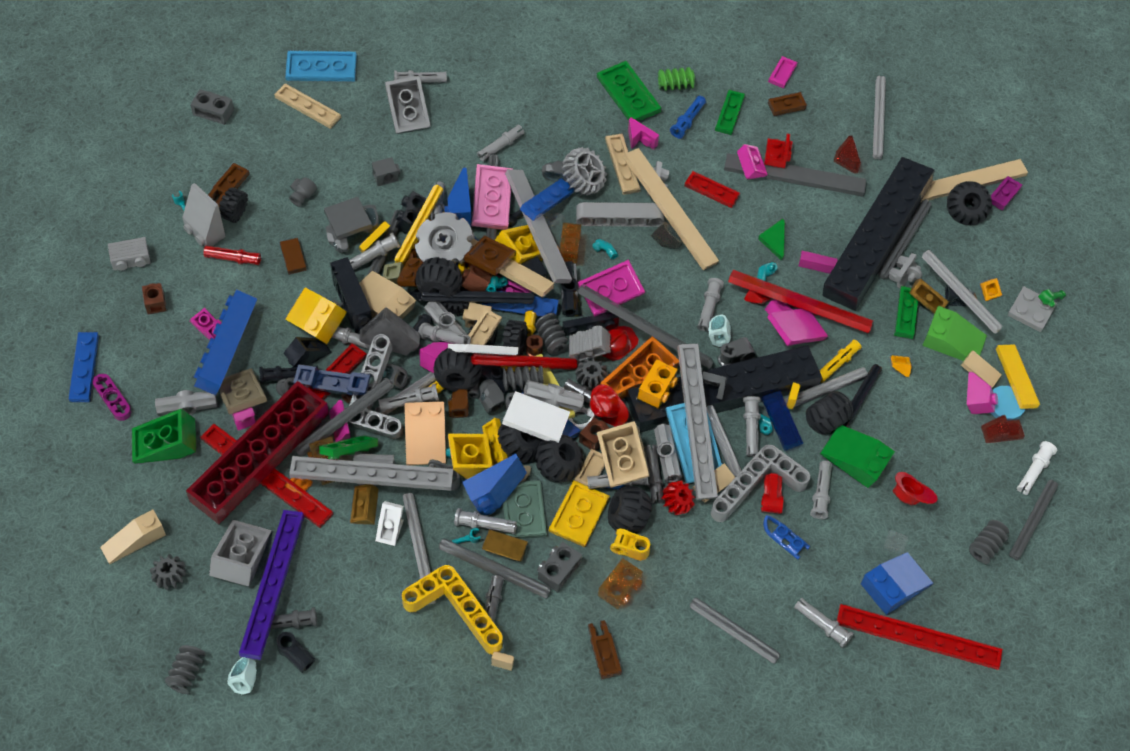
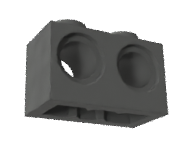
[190,89,234,125]
[537,541,582,593]

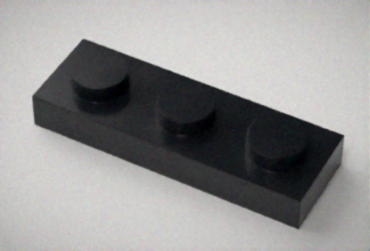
[562,312,619,337]

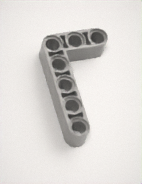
[349,334,404,439]
[711,445,810,522]

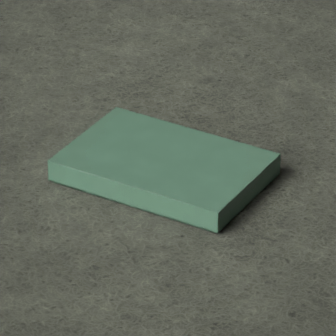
[503,480,547,539]

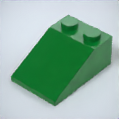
[132,409,196,464]
[820,425,895,488]

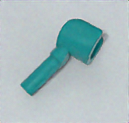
[172,191,186,210]
[452,528,481,544]

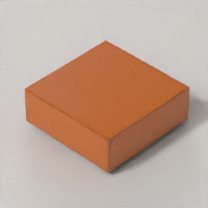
[285,478,313,496]

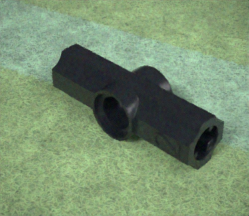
[561,261,579,317]

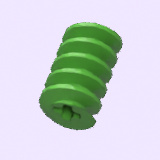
[658,67,695,91]

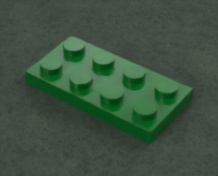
[597,61,662,122]

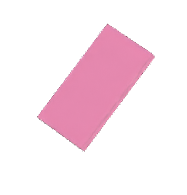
[471,164,511,230]

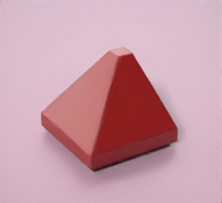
[744,290,772,304]

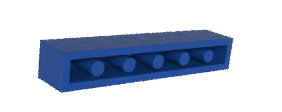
[193,289,257,395]

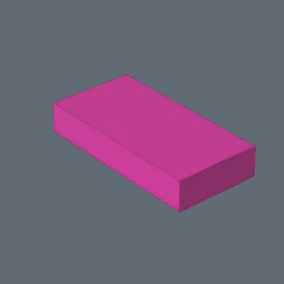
[768,56,798,89]

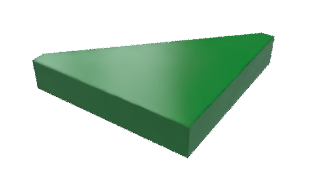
[758,219,785,260]

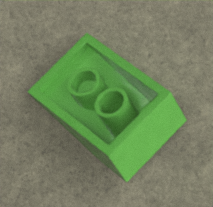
[922,306,987,361]

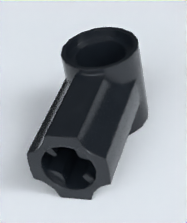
[276,632,315,673]

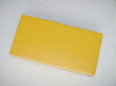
[358,221,390,252]

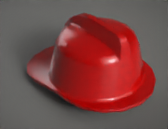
[603,326,639,361]
[590,385,629,427]
[893,472,938,505]

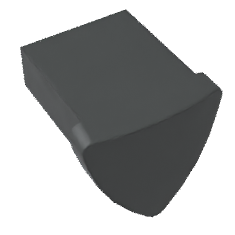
[702,371,727,400]

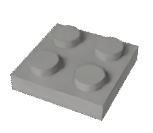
[1007,287,1057,332]

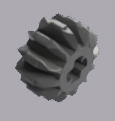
[575,358,608,391]
[150,554,186,591]

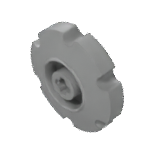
[415,212,474,264]

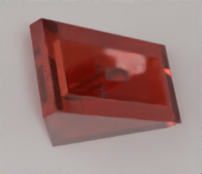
[833,135,861,174]

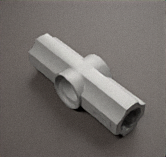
[424,301,467,335]
[524,380,584,411]
[155,390,217,416]
[654,424,682,483]

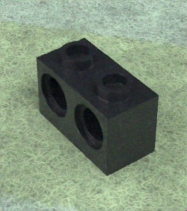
[395,191,427,234]

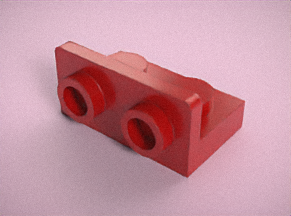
[764,134,793,168]

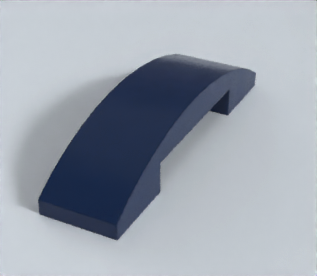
[293,364,371,395]

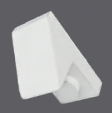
[375,501,404,546]

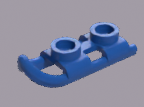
[763,515,810,560]

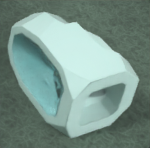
[708,315,731,347]
[227,657,257,695]

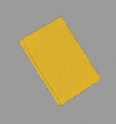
[548,480,610,547]

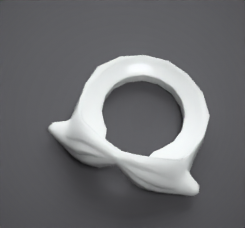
[569,407,596,429]

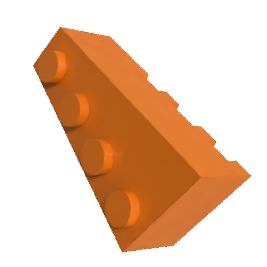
[600,336,679,399]

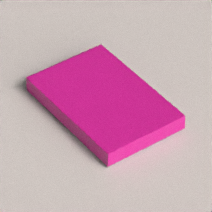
[578,260,645,317]
[768,309,828,346]

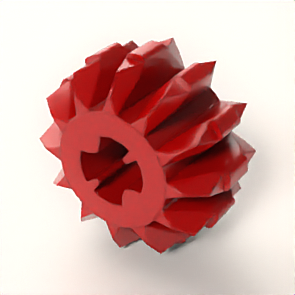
[661,480,696,515]

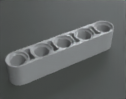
[576,202,665,227]

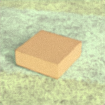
[492,652,514,671]

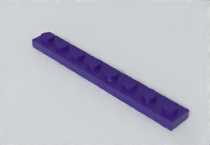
[239,510,304,660]

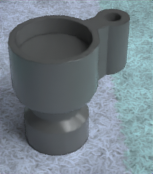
[289,177,317,207]

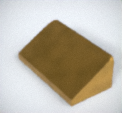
[909,279,949,314]
[350,484,379,525]
[482,529,528,561]

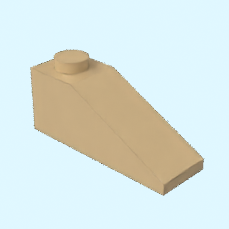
[100,510,166,564]

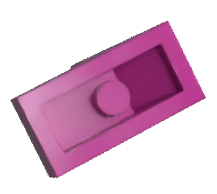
[628,117,659,149]
[231,407,256,430]

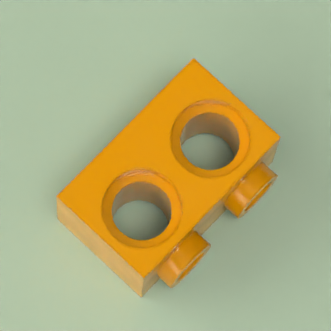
[638,359,678,408]

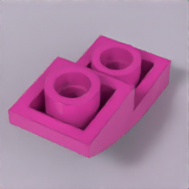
[190,308,221,340]

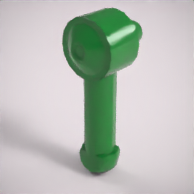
[1038,289,1066,308]

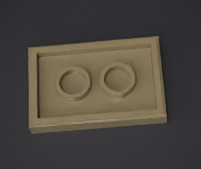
[218,369,267,415]

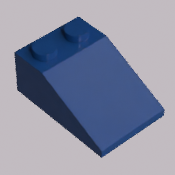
[444,168,471,227]
[462,454,527,516]
[861,552,933,615]

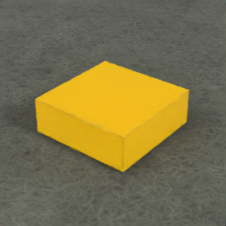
[786,382,800,409]

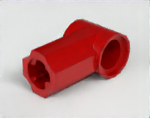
[761,473,783,514]

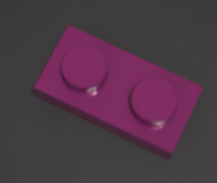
[991,176,1022,211]

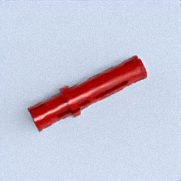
[203,245,261,265]

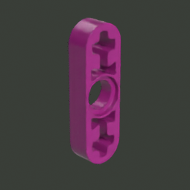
[93,374,131,421]

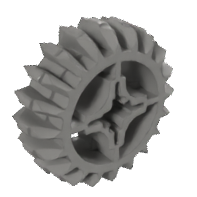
[561,147,607,195]

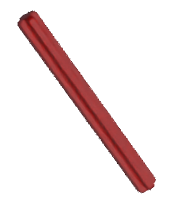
[471,353,577,370]

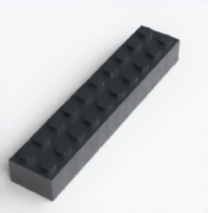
[822,157,935,311]
[626,345,822,433]

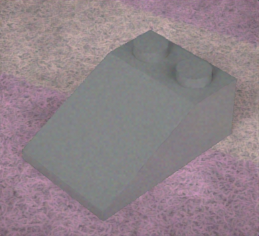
[385,75,430,134]
[183,183,226,246]
[209,520,272,587]

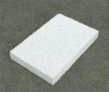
[448,344,518,355]
[502,391,570,443]

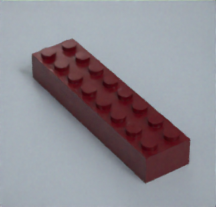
[186,381,329,524]

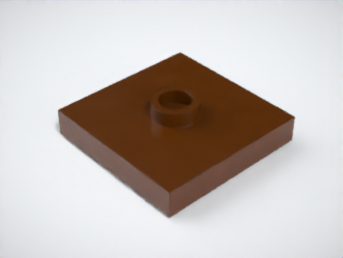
[464,235,516,276]

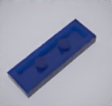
[762,391,803,451]

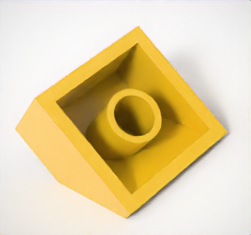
[448,434,493,479]

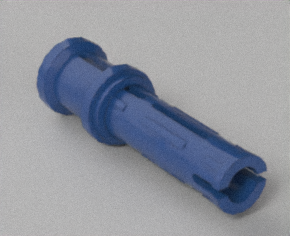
[670,95,706,139]

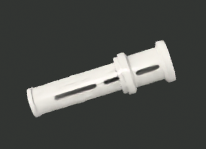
[1017,441,1057,495]

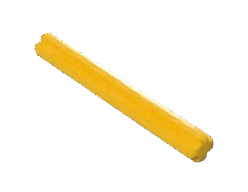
[394,185,443,264]

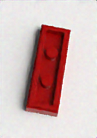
[684,171,740,208]

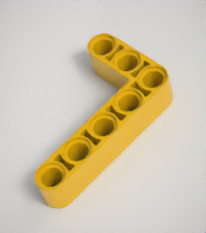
[402,565,503,655]

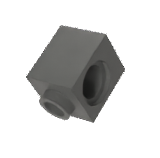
[372,157,400,186]

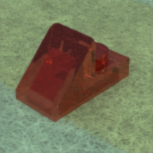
[981,415,1025,443]

